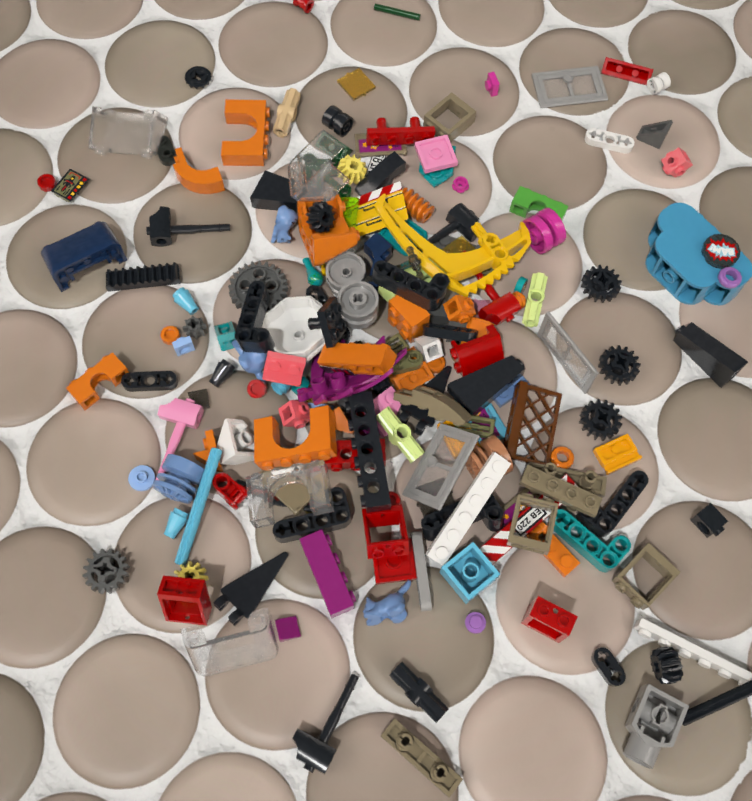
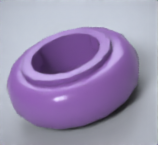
[718,267,742,289]

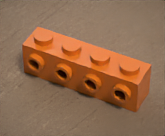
[317,342,397,376]

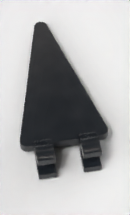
[399,366,451,436]
[213,552,288,626]

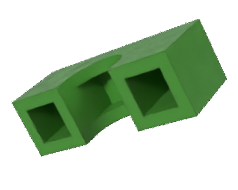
[509,186,568,221]

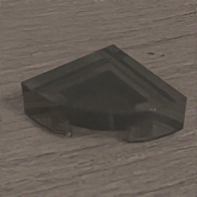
[188,389,210,409]

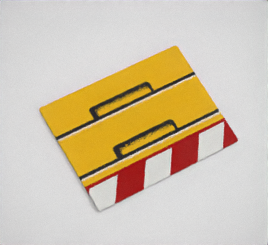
[345,181,408,236]

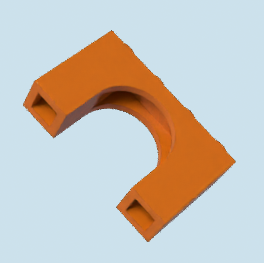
[221,99,270,166]
[254,405,337,471]

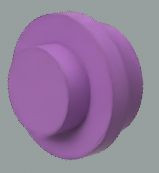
[465,612,486,634]

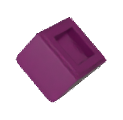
[275,616,301,642]

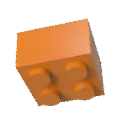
[387,295,430,343]

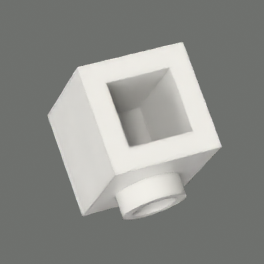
[414,335,444,363]

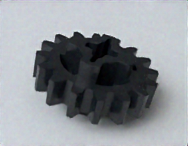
[581,265,622,303]
[598,345,641,386]
[579,399,623,441]

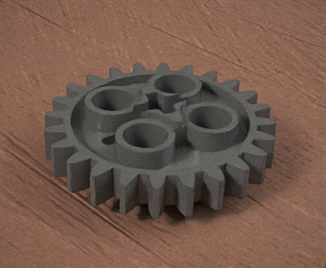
[228,261,288,311]

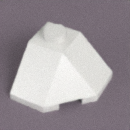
[217,418,254,465]

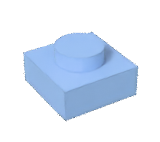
[172,336,195,356]

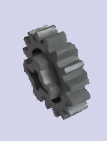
[83,548,130,594]

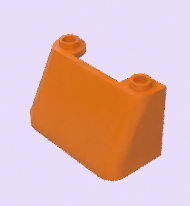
[297,194,360,267]

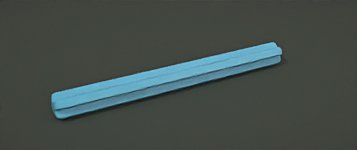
[174,448,222,566]

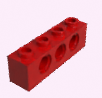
[306,439,386,473]

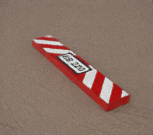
[479,474,578,565]

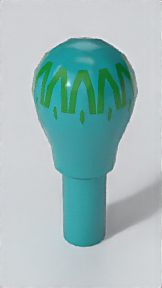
[302,257,324,286]

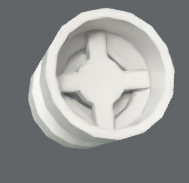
[647,72,671,94]

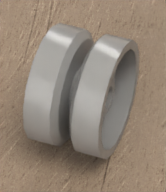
[326,252,368,297]
[337,280,379,329]

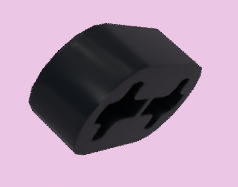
[591,648,626,687]

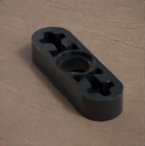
[423,323,477,342]
[121,371,178,392]

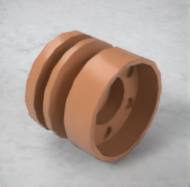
[465,435,513,479]

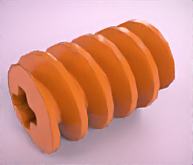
[402,187,435,223]

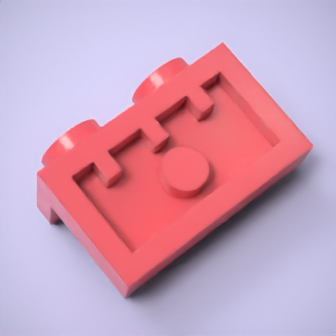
[262,351,306,387]

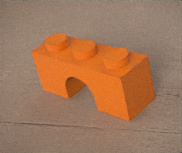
[66,352,129,410]

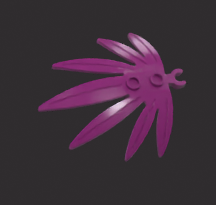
[297,336,407,405]

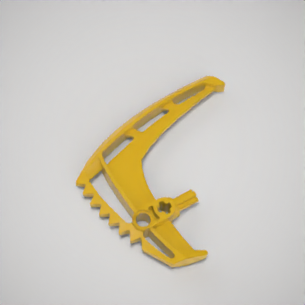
[374,194,531,297]

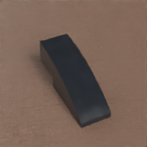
[355,151,406,196]

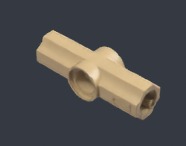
[273,88,301,138]

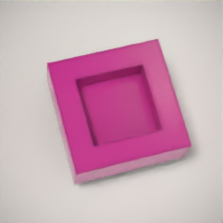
[485,72,500,97]

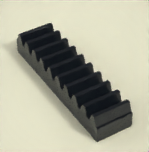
[106,262,181,292]

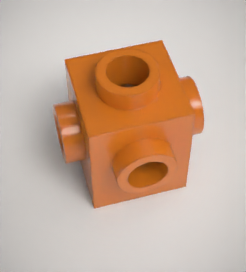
[443,295,476,324]

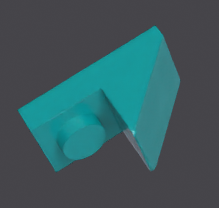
[214,321,236,351]

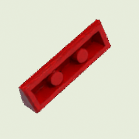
[601,57,654,86]

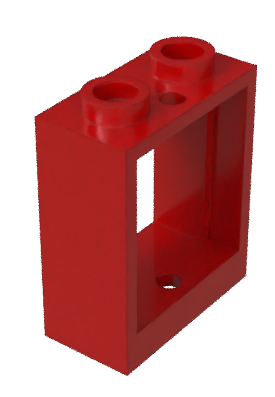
[362,504,409,559]
[157,575,212,626]
[521,596,578,643]

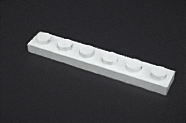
[425,452,511,566]
[633,618,752,685]

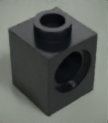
[690,503,728,538]

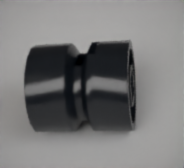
[322,105,354,137]

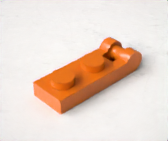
[526,522,580,578]

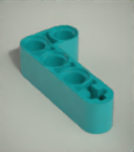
[548,509,631,573]

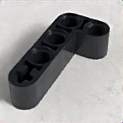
[372,260,450,311]
[235,281,275,353]
[576,471,649,538]
[273,487,351,543]
[421,494,504,541]

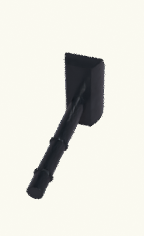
[416,203,480,252]
[146,206,230,247]
[292,674,359,775]

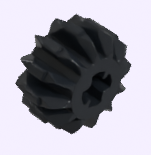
[305,202,336,233]
[650,646,683,684]

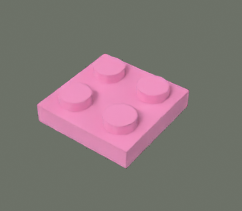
[414,135,458,174]

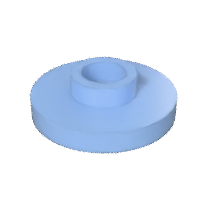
[128,465,156,491]

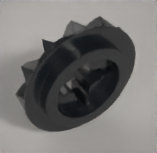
[185,66,212,89]

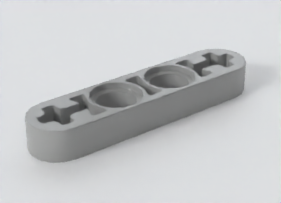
[410,531,432,612]

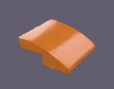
[388,346,434,391]

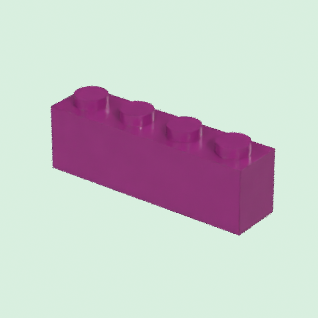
[299,530,356,619]

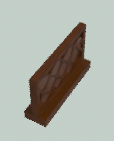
[503,381,562,465]

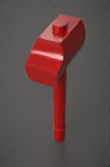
[461,250,522,325]

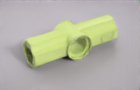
[522,272,548,328]
[376,406,425,463]

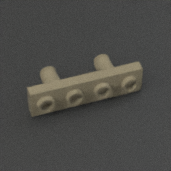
[527,462,607,498]
[519,465,602,518]
[381,718,463,798]

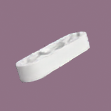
[584,128,635,154]

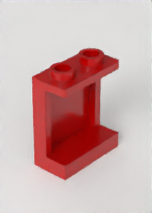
[450,324,505,377]

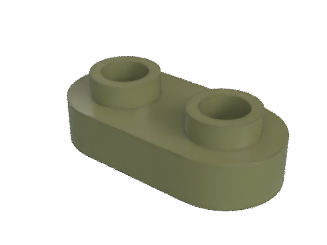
[392,350,423,375]

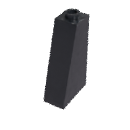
[250,170,323,213]
[673,322,748,388]
[447,355,525,416]

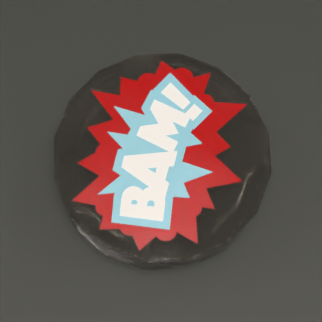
[701,234,741,269]

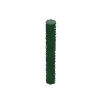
[374,3,421,21]

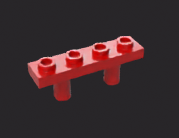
[366,117,435,146]

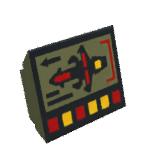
[51,169,89,202]

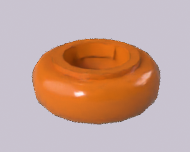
[550,446,574,469]

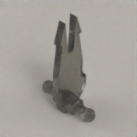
[365,246,423,282]

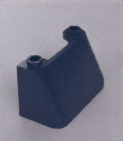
[41,221,127,292]

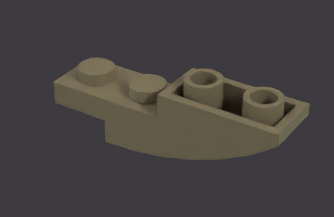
[393,385,472,426]

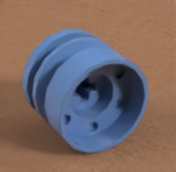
[152,454,204,504]

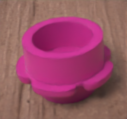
[452,176,469,193]

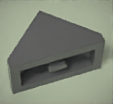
[636,120,673,149]

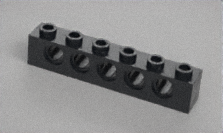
[345,391,391,513]

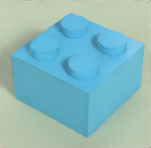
[440,542,500,604]

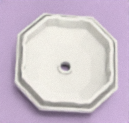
[262,296,325,362]

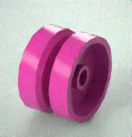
[523,208,566,254]

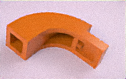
[173,147,225,194]

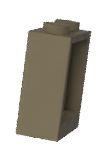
[423,92,476,143]
[506,493,559,555]
[612,543,680,610]

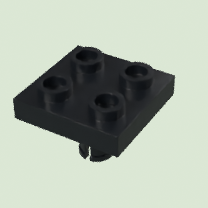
[308,296,346,348]

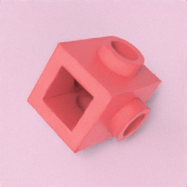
[661,147,693,178]
[278,399,310,429]

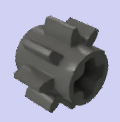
[182,316,207,340]

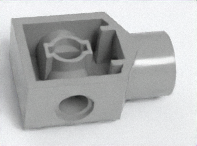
[623,684,689,769]

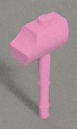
[155,398,204,480]

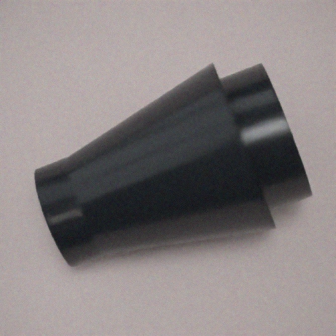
[209,359,235,388]

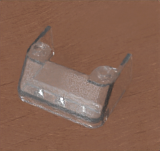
[288,129,350,202]

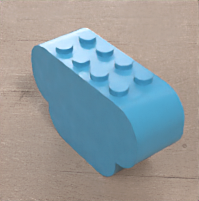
[645,203,752,306]

